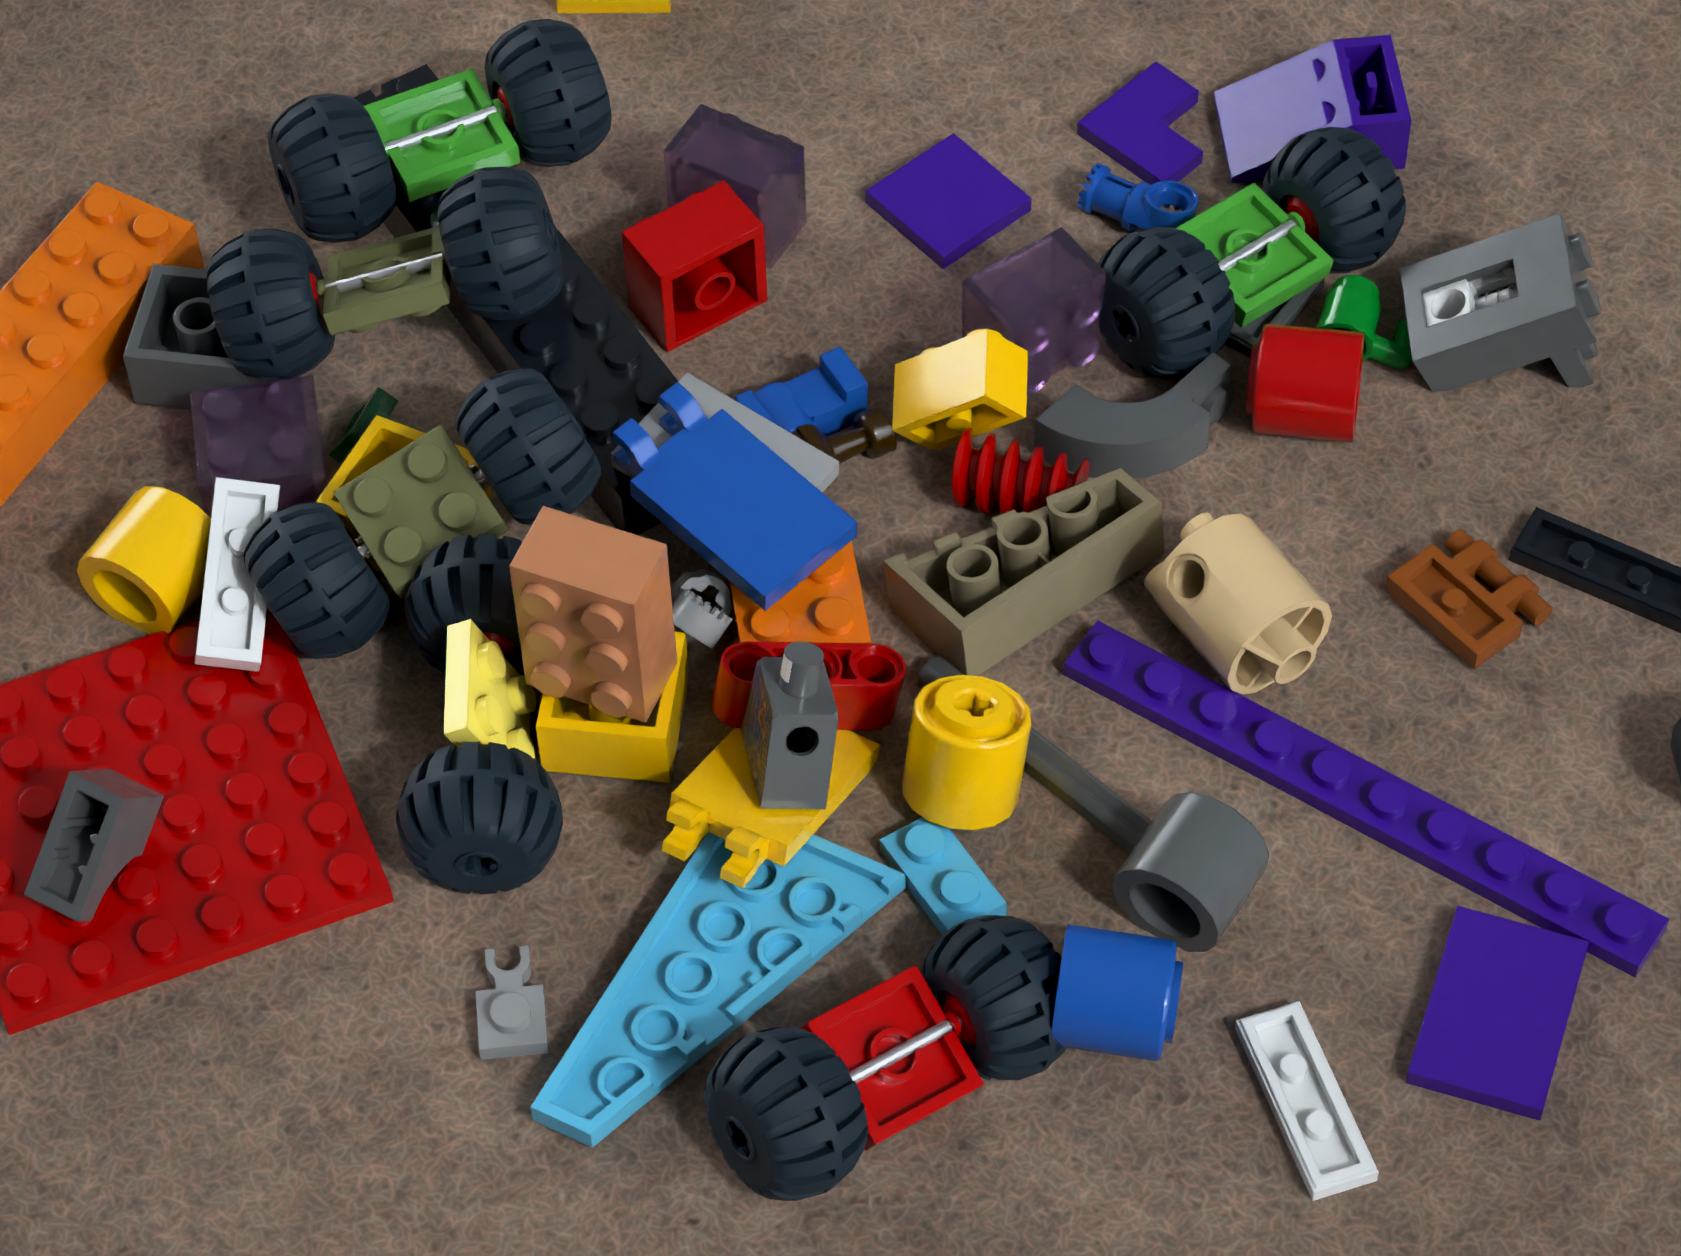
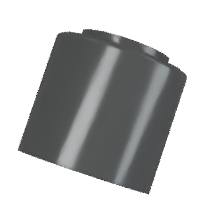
[1112,792,1269,952]

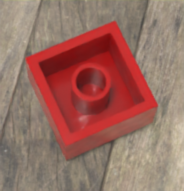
[622,180,768,353]

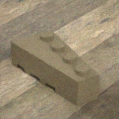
[883,468,1165,676]

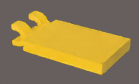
[662,728,880,889]

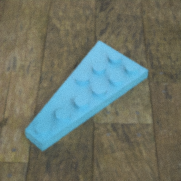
[531,832,906,1148]

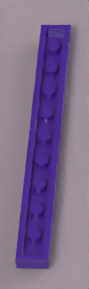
[1063,620,1669,977]

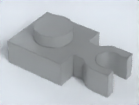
[476,945,549,1060]

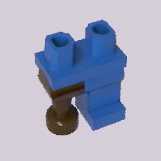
[735,346,897,489]

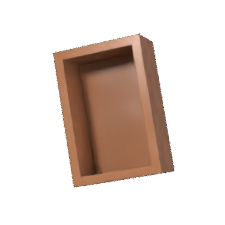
[509,506,677,723]

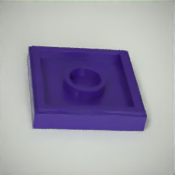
[865,133,1032,269]

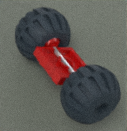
[704,915,1066,1201]

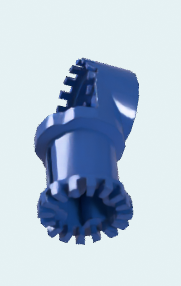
[1077,163,1199,233]

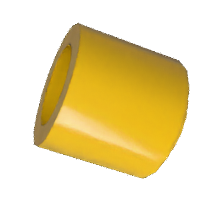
[77,486,211,635]
[902,675,1031,830]

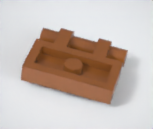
[1385,529,1553,670]

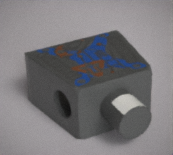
[741,642,838,809]

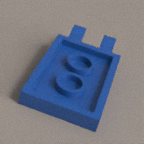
[613,382,857,611]

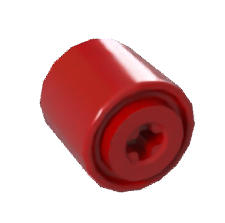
[1246,324,1364,443]

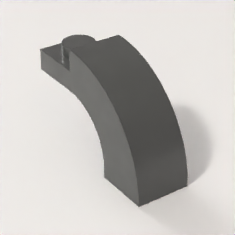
[1034,352,1232,479]

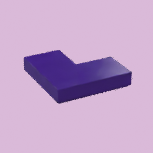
[1077,61,1203,184]

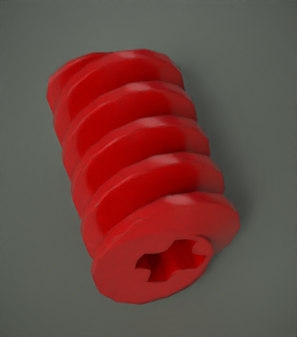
[951,427,1089,514]

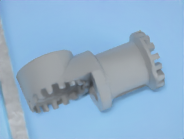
[671,568,733,649]

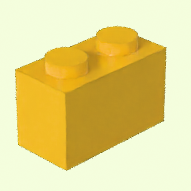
[892,328,1028,450]

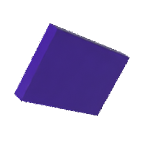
[1406,906,1589,1121]

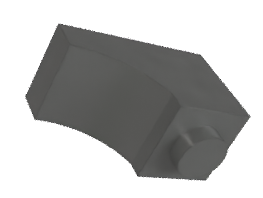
[24,769,164,922]

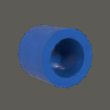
[1051,924,1183,1061]

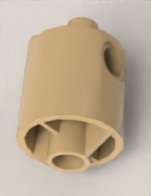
[1144,512,1332,695]

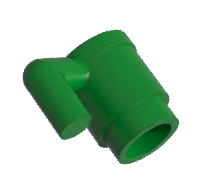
[1315,275,1412,370]

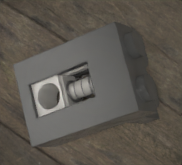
[1400,213,1601,392]

